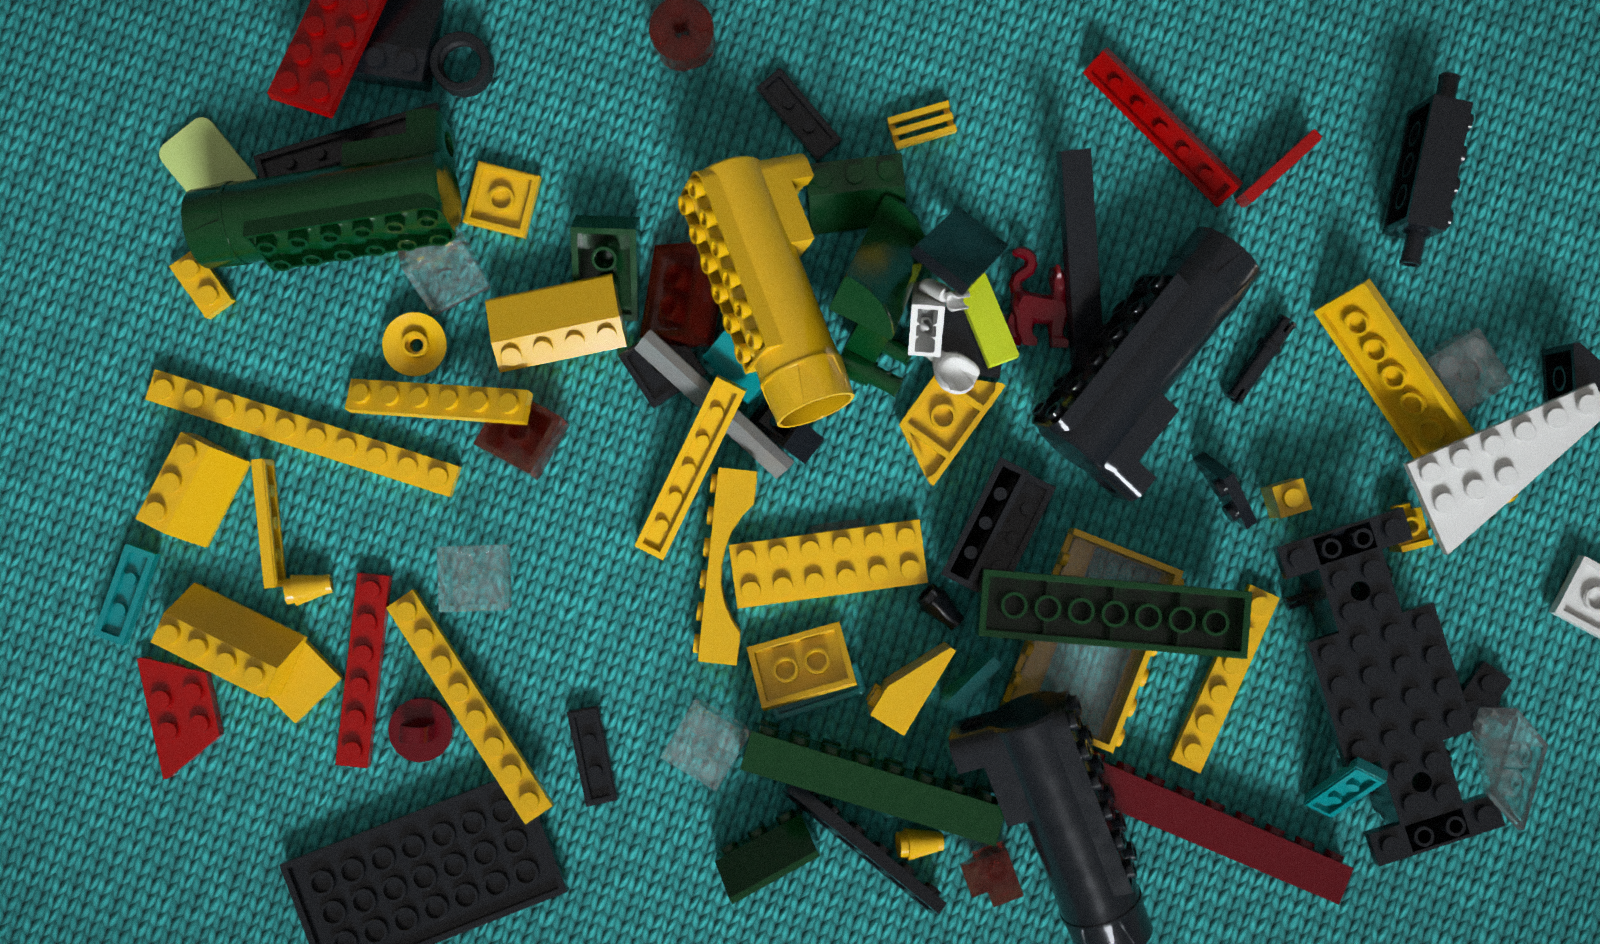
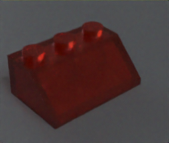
[640,242,719,347]

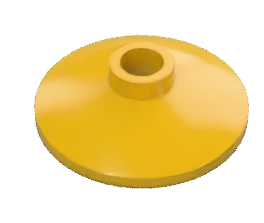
[382,312,447,377]

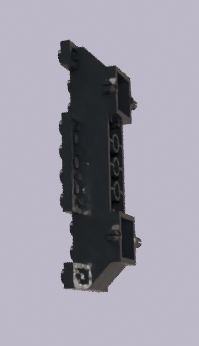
[1273,507,1505,866]

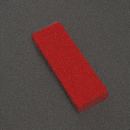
[1234,129,1322,208]

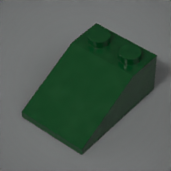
[570,215,641,321]

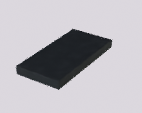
[910,206,1008,295]

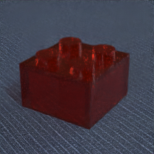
[473,387,570,481]

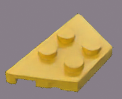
[898,375,1006,486]

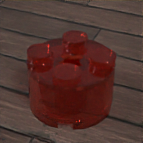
[649,0,716,72]

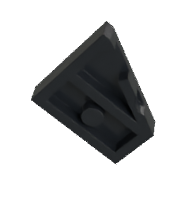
[1193,451,1257,529]

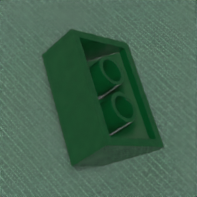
[806,153,906,235]
[715,808,820,904]

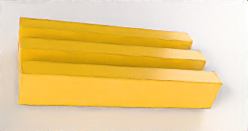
[886,100,957,151]

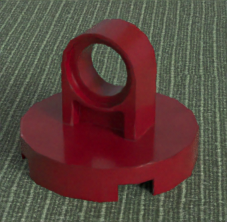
[388,696,455,762]

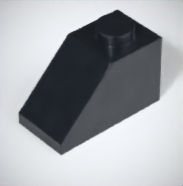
[749,399,824,464]

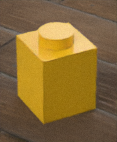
[1260,478,1312,518]

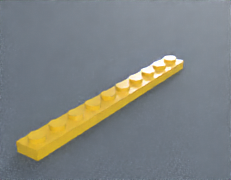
[145,369,462,497]

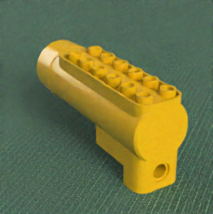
[678,153,855,428]

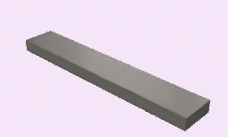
[634,330,794,479]

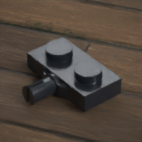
[1461,661,1515,733]

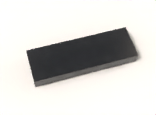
[756,68,842,163]
[567,704,619,807]

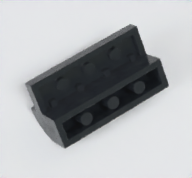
[941,457,1056,593]

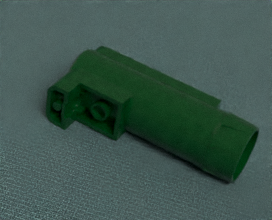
[181,108,462,271]

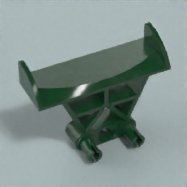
[829,193,926,397]

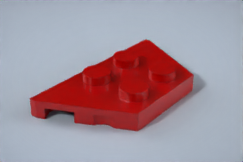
[137,656,224,780]

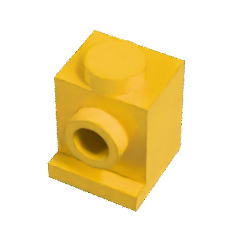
[1389,502,1434,553]

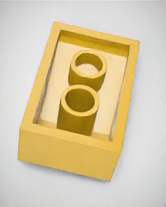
[866,642,956,736]

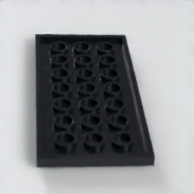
[279,779,569,944]

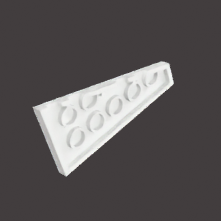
[1403,383,1600,555]

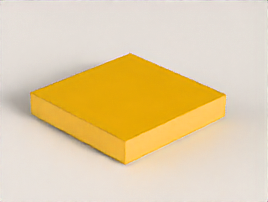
[463,160,542,239]
[269,632,344,723]

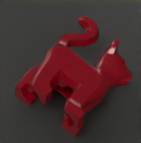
[1007,246,1069,348]

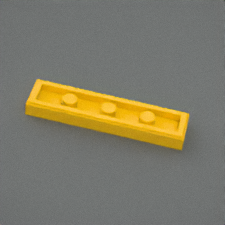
[251,458,286,589]

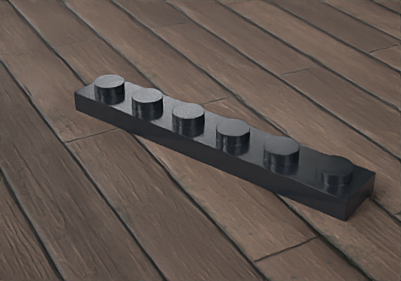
[781,784,947,914]

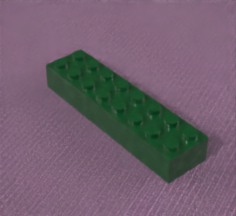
[975,568,1252,659]
[740,719,1004,847]

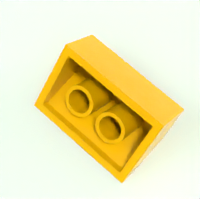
[135,432,251,548]

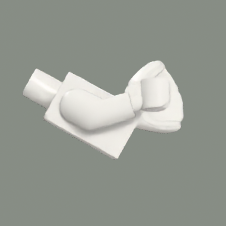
[908,278,980,395]

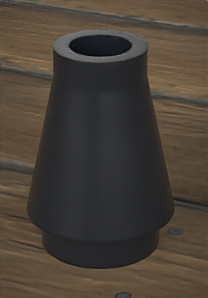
[916,583,964,630]

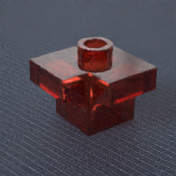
[960,841,1024,907]

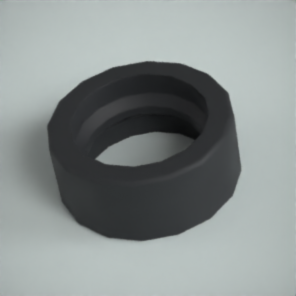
[429,31,495,98]

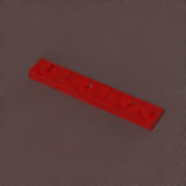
[1082,47,1243,208]
[335,572,392,768]

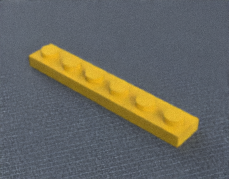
[634,374,747,560]
[345,378,533,425]
[1168,584,1280,773]

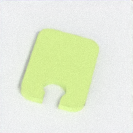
[159,117,258,192]

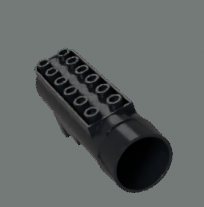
[1031,227,1260,501]
[949,690,1153,944]

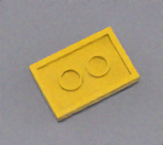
[746,621,857,711]

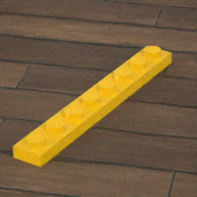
[386,589,555,825]

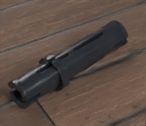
[1224,314,1297,405]

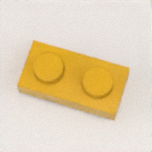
[169,251,236,320]

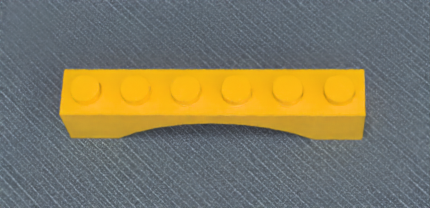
[693,467,758,666]

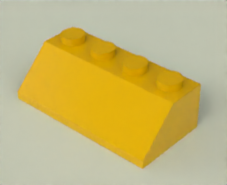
[485,273,627,373]
[151,582,307,698]

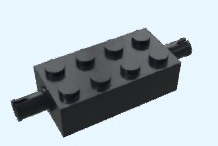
[1382,72,1474,267]

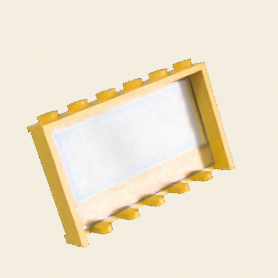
[1000,528,1184,753]

